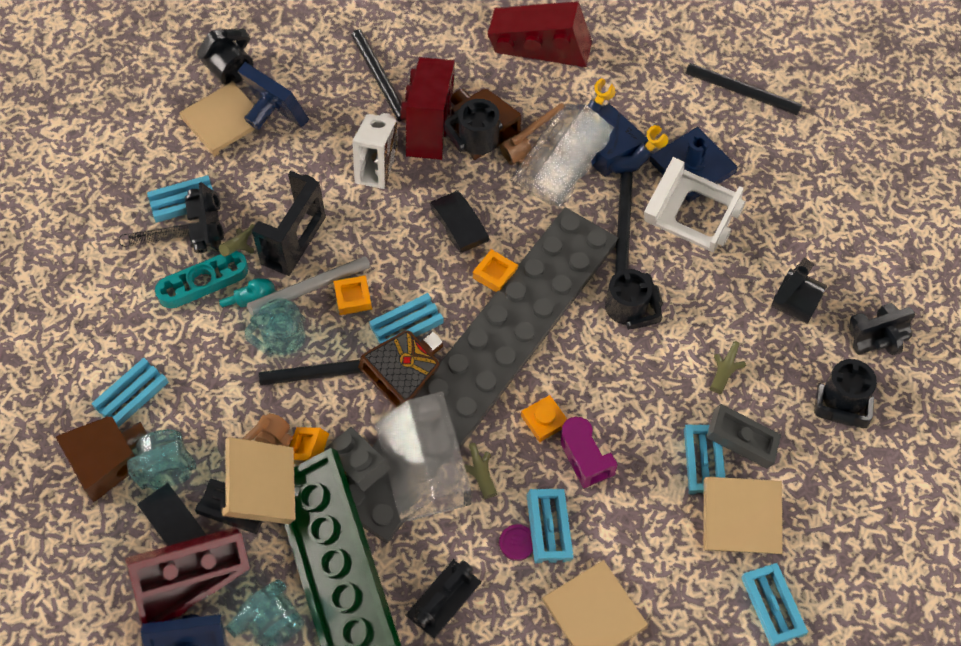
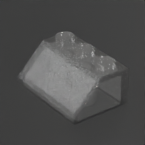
[510,104,614,206]
[375,391,471,523]

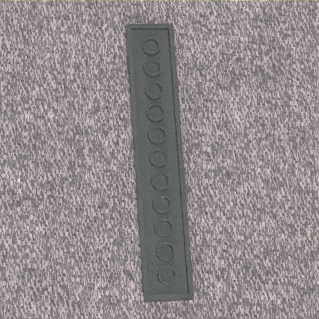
[347,207,619,544]

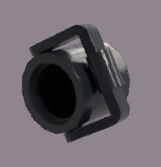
[197,28,253,85]
[444,99,503,155]
[771,257,827,324]
[605,269,663,330]
[814,359,877,428]

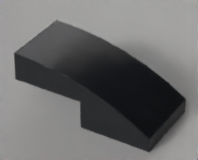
[430,190,490,253]
[137,483,206,546]

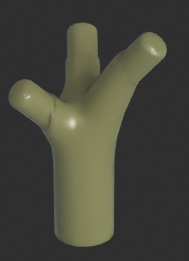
[219,224,255,256]
[709,341,746,395]
[461,443,497,499]

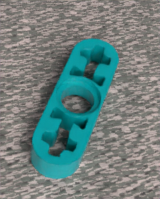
[155,251,248,309]

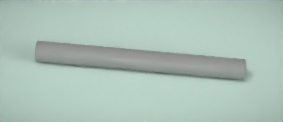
[247,256,370,316]

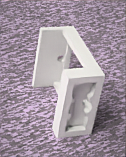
[644,157,746,253]

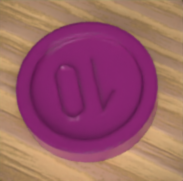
[499,524,533,561]

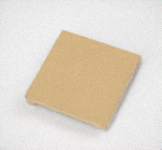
[179,81,267,157]
[222,437,296,524]
[703,477,783,554]
[542,560,648,646]

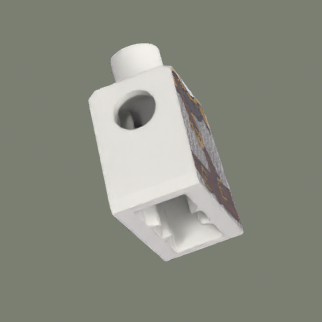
[352,113,398,189]

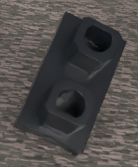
[849,303,915,355]
[195,478,263,535]

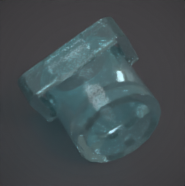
[244,299,306,358]
[127,429,196,490]
[225,580,305,646]

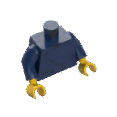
[571,78,669,177]

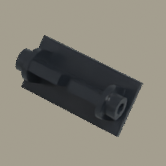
[185,182,224,253]
[406,559,482,639]

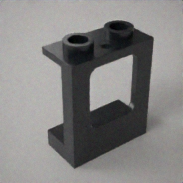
[252,171,326,276]

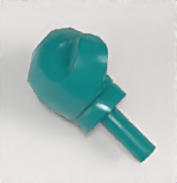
[219,278,276,308]

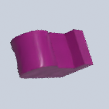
[560,416,618,489]

